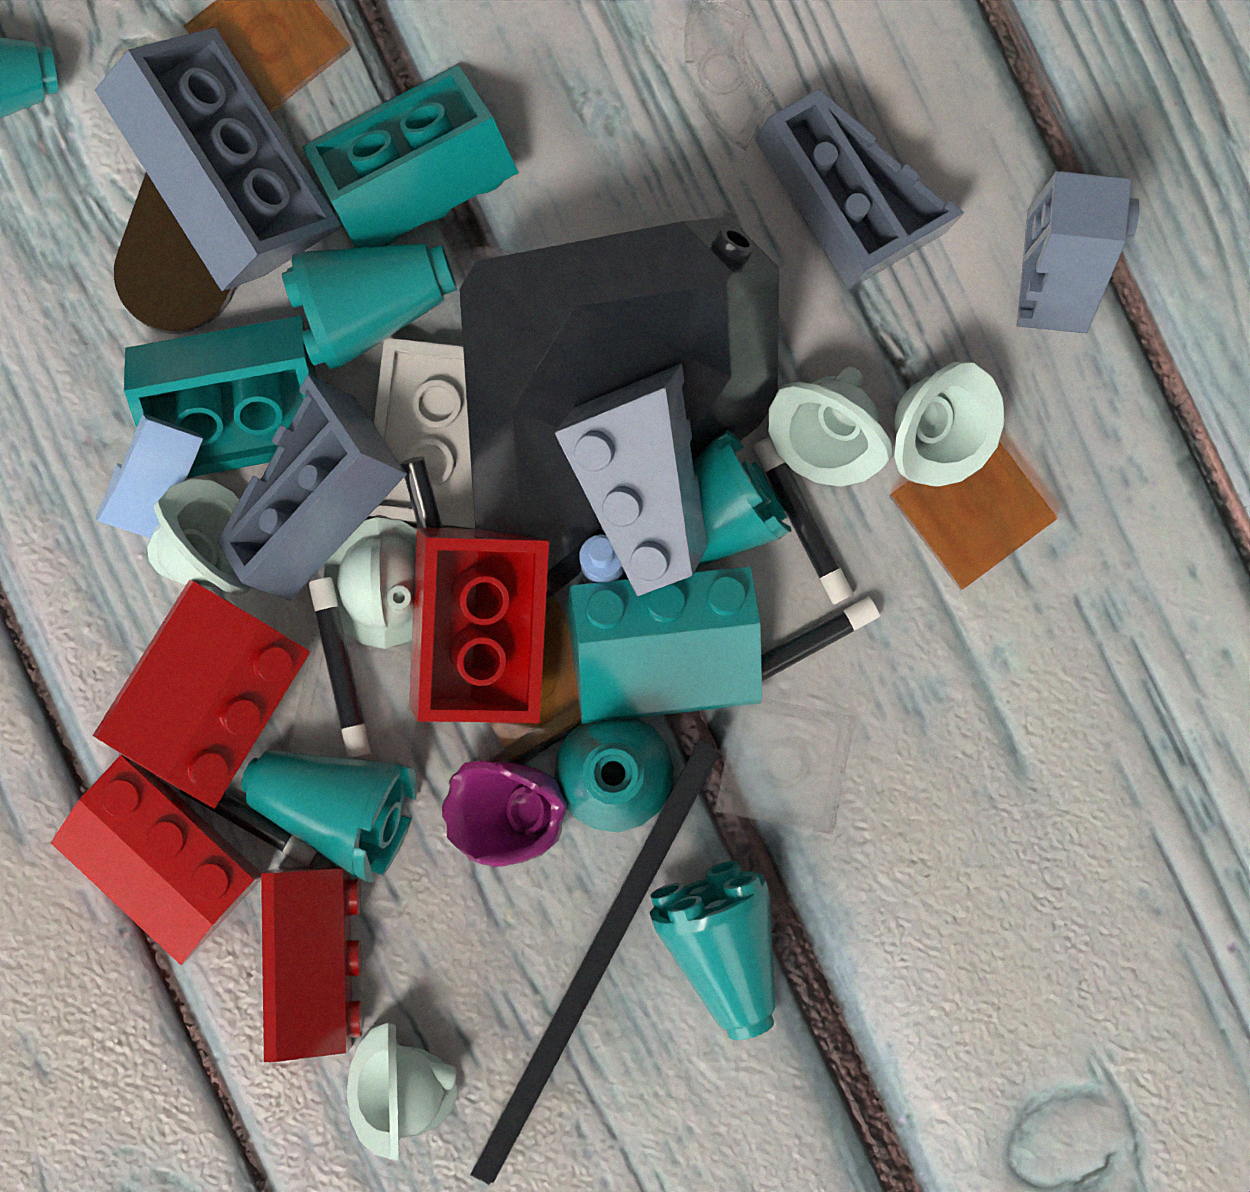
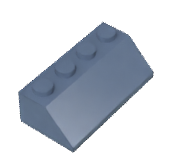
[95,27,341,291]

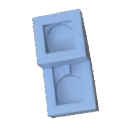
[96,413,203,538]

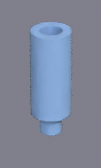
[579,535,627,584]

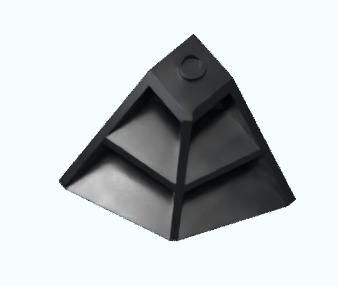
[459,210,779,597]

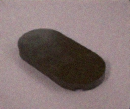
[114,172,235,334]

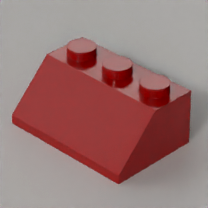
[409,527,549,723]
[92,580,311,809]
[50,755,261,965]
[261,866,363,1062]

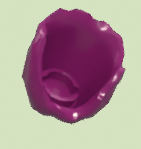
[442,761,567,867]

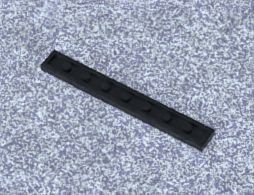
[470,739,720,1185]

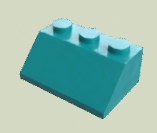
[302,65,519,248]
[124,315,318,478]
[566,566,762,724]

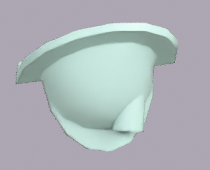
[894,361,1005,487]
[768,367,893,487]
[147,479,252,596]
[324,517,417,650]
[347,1022,458,1160]

